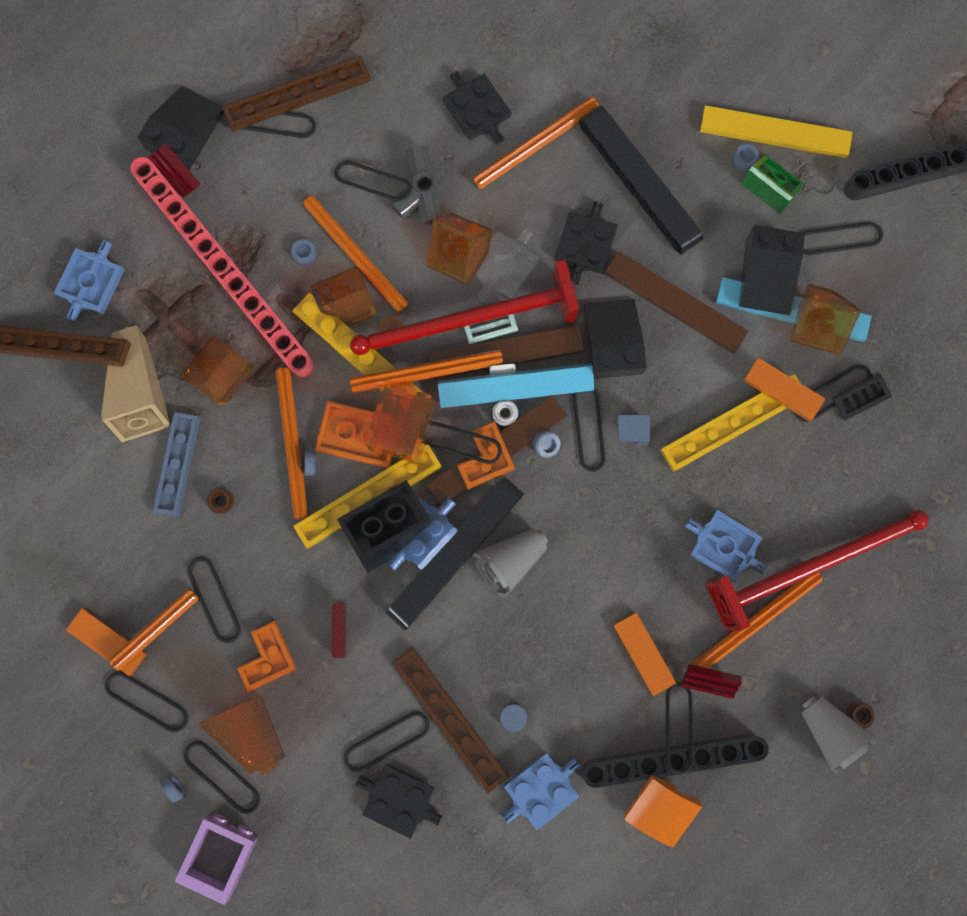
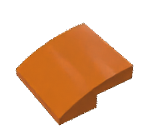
[623,775,702,847]

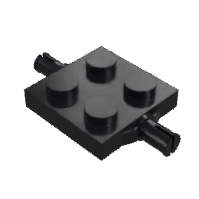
[443,71,512,145]
[554,202,618,285]
[355,763,443,839]

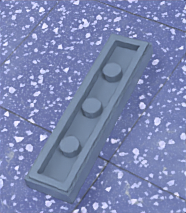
[152,411,201,518]

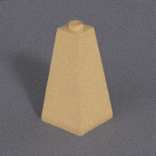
[101,325,171,442]

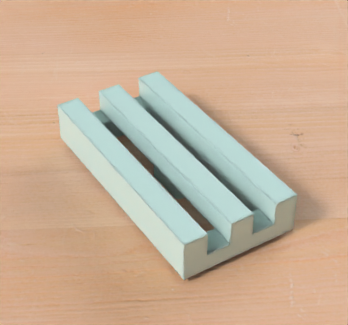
[464,314,518,345]

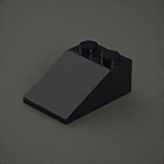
[137,86,224,171]
[739,224,805,315]
[584,299,647,379]
[337,480,432,573]

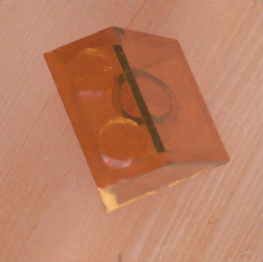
[364,385,436,465]
[199,696,285,775]

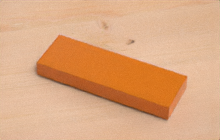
[743,358,825,422]
[66,608,148,676]
[613,612,676,696]

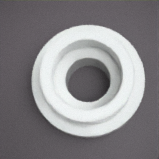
[492,400,518,426]

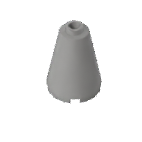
[473,529,548,597]
[801,695,878,774]

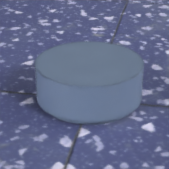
[733,143,759,170]
[291,239,317,266]
[533,430,561,458]
[305,450,316,476]
[500,704,527,732]
[160,774,185,803]

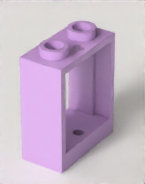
[175,813,258,905]

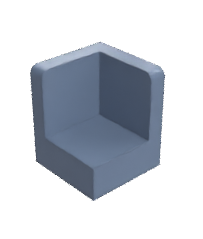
[616,415,650,445]

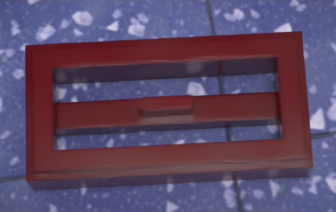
[148,143,201,198]
[332,603,346,658]
[681,664,741,699]

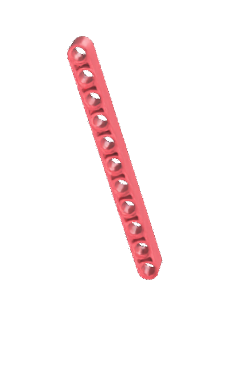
[131,157,313,377]

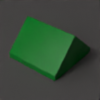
[741,154,805,214]

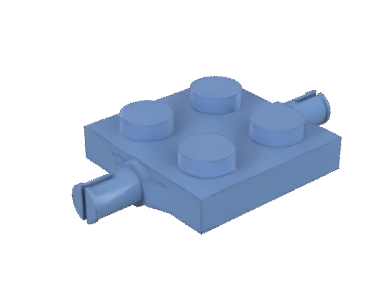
[54,240,125,322]
[387,497,458,570]
[685,510,768,583]
[501,751,581,830]

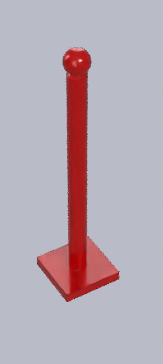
[350,260,579,356]
[705,510,929,632]

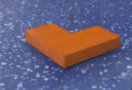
[457,421,516,490]
[237,621,298,692]

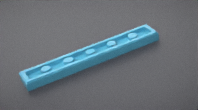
[715,277,872,342]
[437,363,594,408]

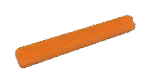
[108,589,198,671]

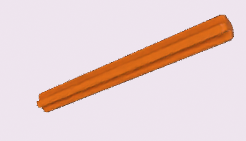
[473,97,599,189]
[303,195,408,313]
[350,350,503,393]
[276,368,309,520]
[692,573,823,668]

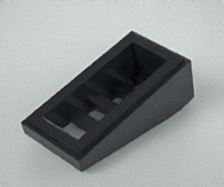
[832,372,893,421]

